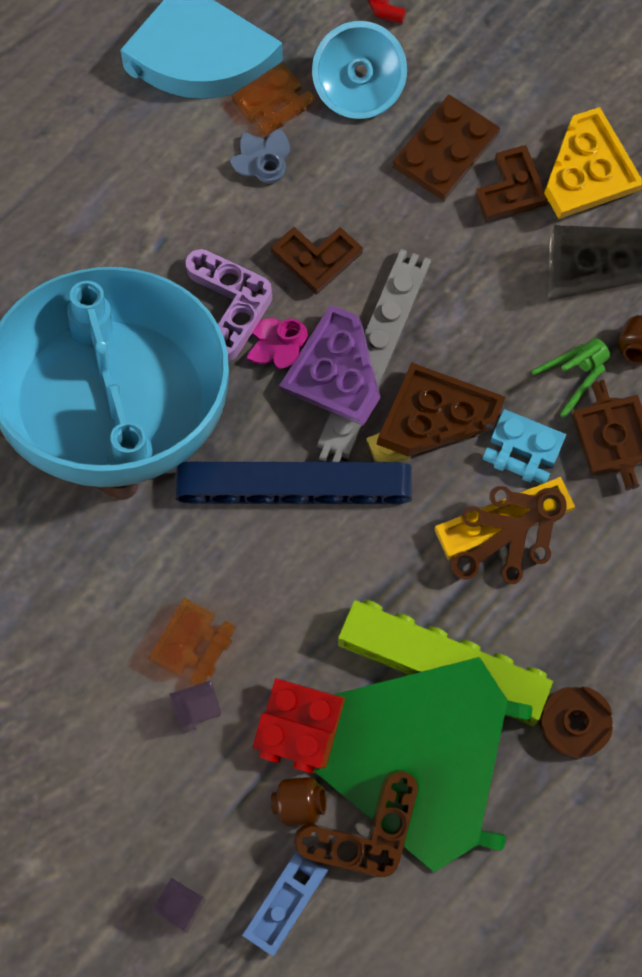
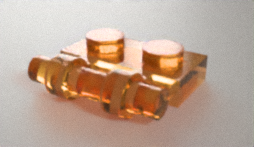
[232,62,315,135]
[148,597,236,688]

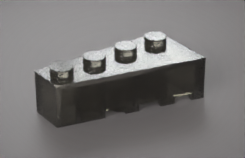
[549,225,642,301]

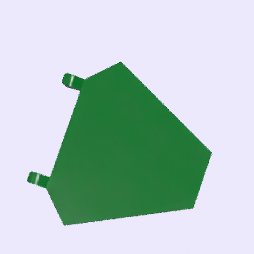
[314,657,533,872]

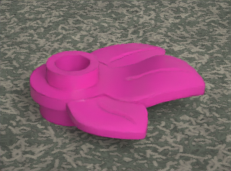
[247,318,308,370]

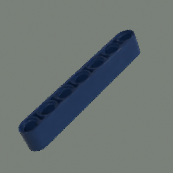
[176,461,412,504]

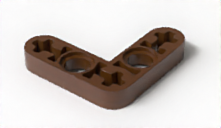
[294,770,418,877]

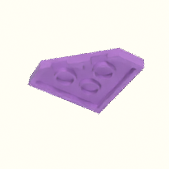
[279,305,381,426]

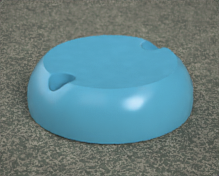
[0,267,229,487]

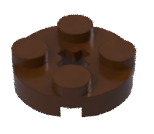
[540,686,613,760]

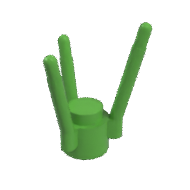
[532,338,610,418]

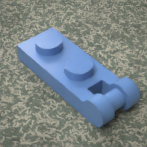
[242,851,330,957]

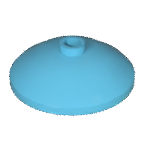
[312,21,407,119]

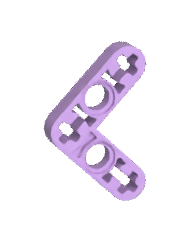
[186,249,273,361]

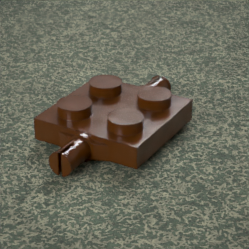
[572,380,642,491]

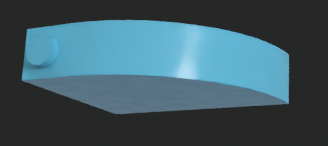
[120,0,283,99]

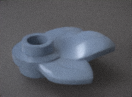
[230,129,290,183]

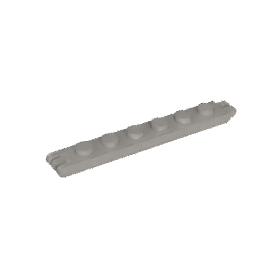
[317,249,432,462]

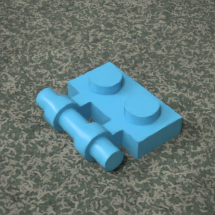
[482,409,567,484]

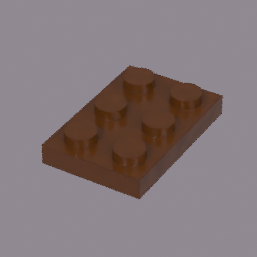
[393,94,500,201]

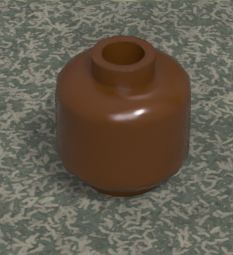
[618,315,642,365]
[271,777,327,826]

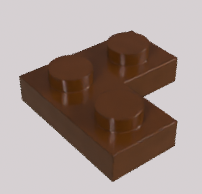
[475,145,548,222]
[271,227,363,295]

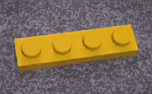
[435,477,575,560]

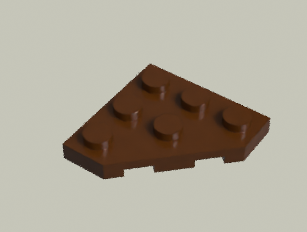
[376,362,505,456]

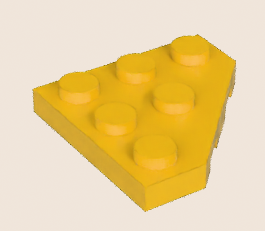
[544,107,642,219]

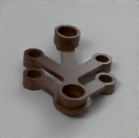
[450,486,567,584]

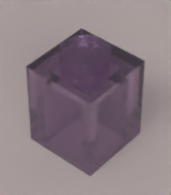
[152,878,206,933]

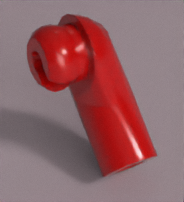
[368,0,406,24]

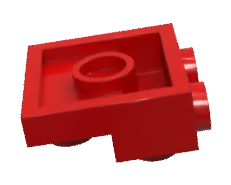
[252,678,345,773]

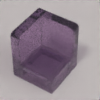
[170,680,221,734]

